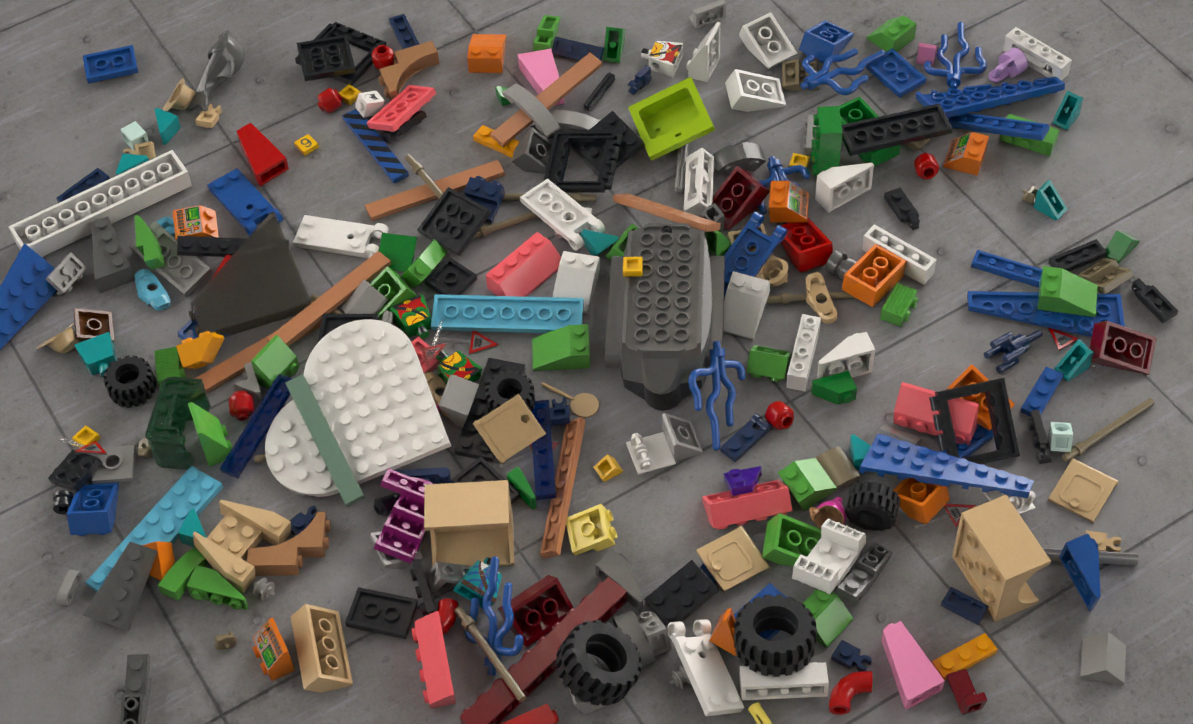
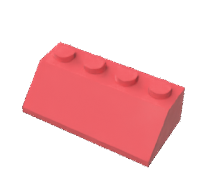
[486,232,561,297]
[893,382,979,446]
[702,480,792,530]
[412,611,456,709]

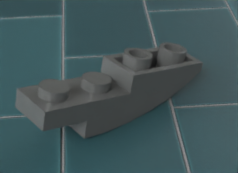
[835,543,893,603]
[120,654,151,724]

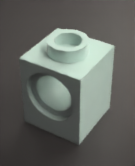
[121,121,149,150]
[1048,422,1073,452]

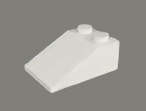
[739,12,797,69]
[686,22,721,83]
[725,69,786,112]
[815,163,874,213]
[553,251,600,314]
[723,271,770,340]
[817,332,875,379]

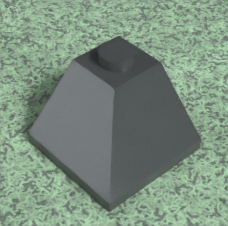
[511,127,552,174]

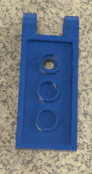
[207,168,283,239]
[724,212,788,296]

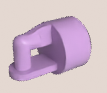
[988,48,1028,83]

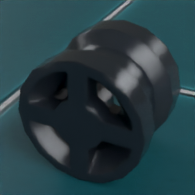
[53,490,74,514]

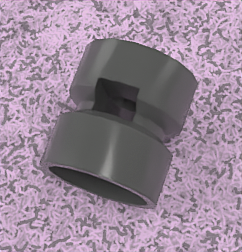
[825,250,857,280]

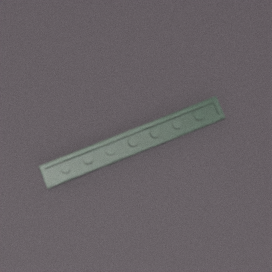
[286,374,365,507]

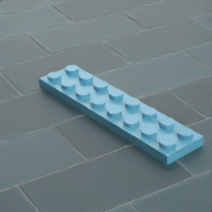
[431,294,584,333]
[86,466,223,592]

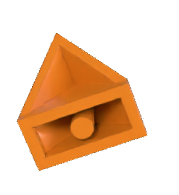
[142,541,175,581]
[709,608,737,656]

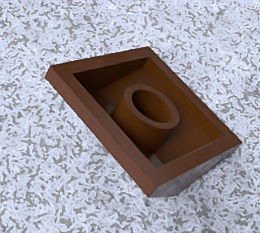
[74,308,115,343]

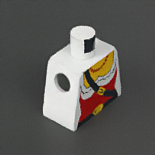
[641,41,683,78]

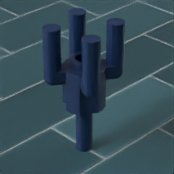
[984,330,1043,374]

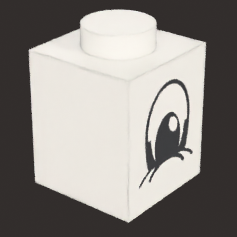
[355,91,385,118]

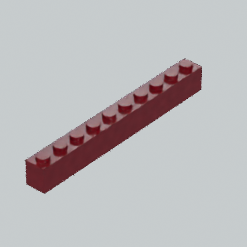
[460,577,627,724]

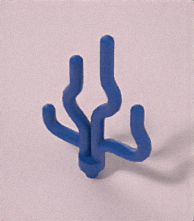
[924,22,987,89]
[800,48,885,95]
[758,156,810,224]
[688,341,745,451]
[464,556,523,676]

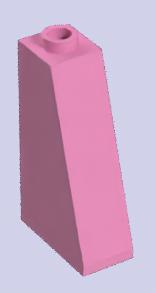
[518,49,564,106]
[881,621,944,710]

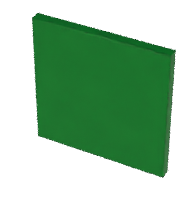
[379,233,417,272]

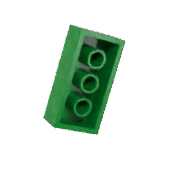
[839,96,901,167]
[810,106,843,183]

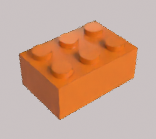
[842,243,907,307]

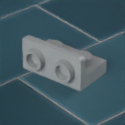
[689,0,726,29]
[45,252,87,296]

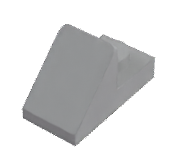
[234,362,264,404]

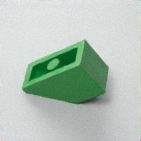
[603,27,626,63]
[811,370,857,405]

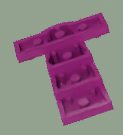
[374,468,433,564]

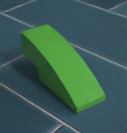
[533,15,560,52]
[135,215,165,270]
[705,231,731,256]
[158,547,208,601]

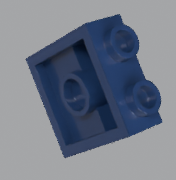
[464,176,505,223]

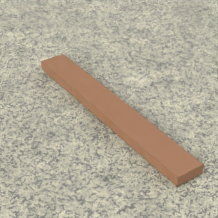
[491,53,602,147]
[365,160,505,221]
[613,193,721,232]
[267,251,391,346]
[184,320,322,401]
[540,417,586,559]

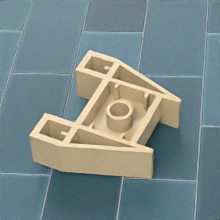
[193,500,291,594]

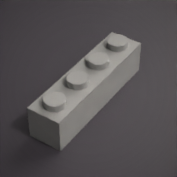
[803,115,816,155]

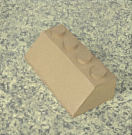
[291,604,353,693]

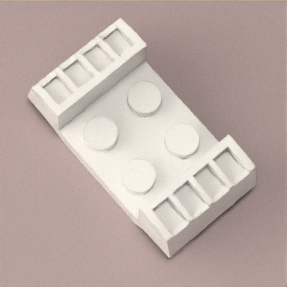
[792,518,866,595]

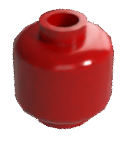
[372,45,394,70]
[317,88,343,114]
[913,153,939,180]
[228,391,254,421]
[765,401,794,430]

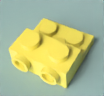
[566,504,617,556]

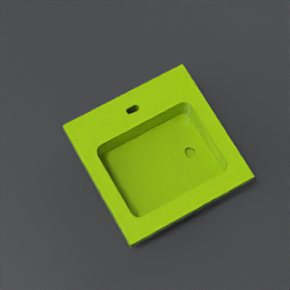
[628,77,715,161]

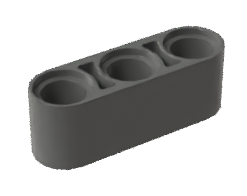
[612,610,656,667]

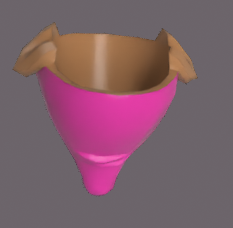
[809,496,846,529]

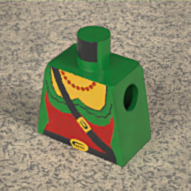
[390,294,431,339]
[436,350,482,385]

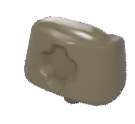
[1022,186,1038,204]
[138,437,155,459]
[214,631,237,650]

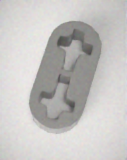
[57,569,83,607]

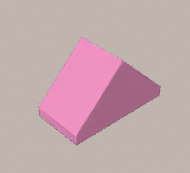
[916,43,938,66]

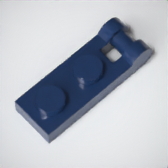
[720,413,772,462]
[394,467,451,484]

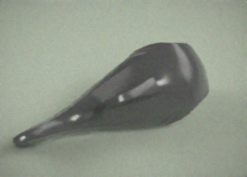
[188,30,245,111]

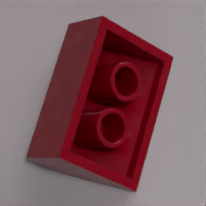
[498,575,574,647]

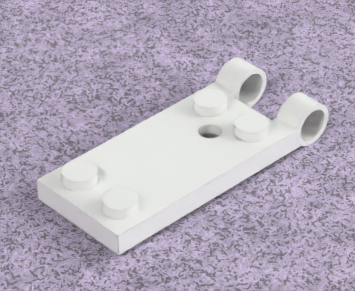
[520,179,605,251]
[293,215,389,258]
[667,619,745,716]

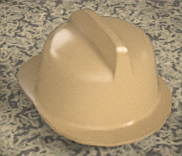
[162,78,195,112]
[756,255,788,287]
[36,323,79,353]

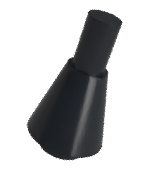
[373,493,401,516]

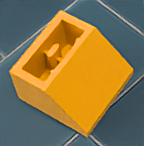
[176,331,224,370]

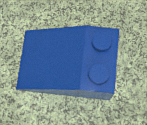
[799,20,854,63]
[67,482,119,536]
[1059,533,1101,611]

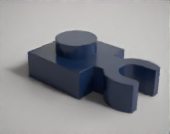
[628,65,652,95]
[550,397,570,426]
[289,506,317,536]
[831,640,872,672]

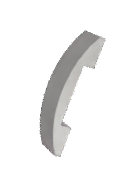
[502,84,560,138]
[532,110,600,131]

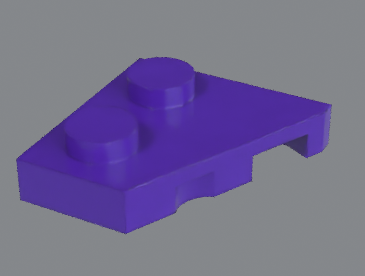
[723,466,762,496]

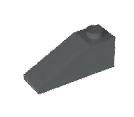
[595,549,643,612]

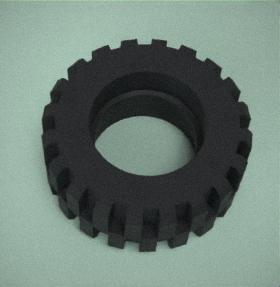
[734,594,817,677]
[556,620,642,706]

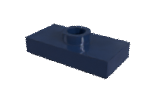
[941,587,989,625]

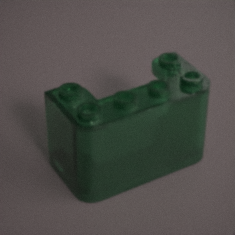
[145,377,211,470]

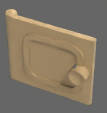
[473,394,546,464]
[1048,458,1119,523]
[696,526,770,592]

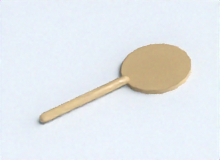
[541,382,599,418]

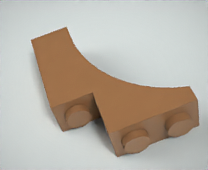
[378,41,439,101]
[247,512,331,576]

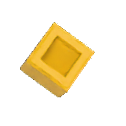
[593,454,623,482]

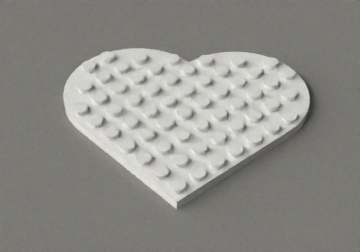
[265,319,451,497]

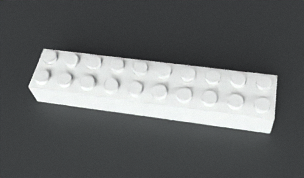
[9,150,192,257]

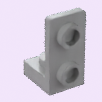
[426,561,471,593]
[636,611,672,656]

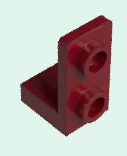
[946,669,987,715]

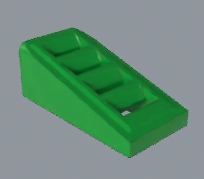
[507,466,537,510]

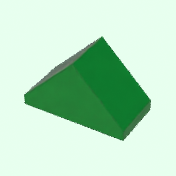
[1105,230,1139,264]

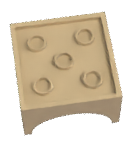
[424,480,515,567]
[952,495,1051,622]

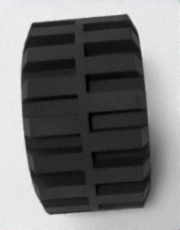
[103,355,156,408]
[485,370,535,421]
[845,481,900,531]

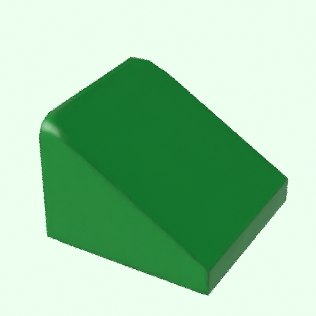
[495,86,511,106]

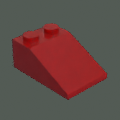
[775,217,833,272]

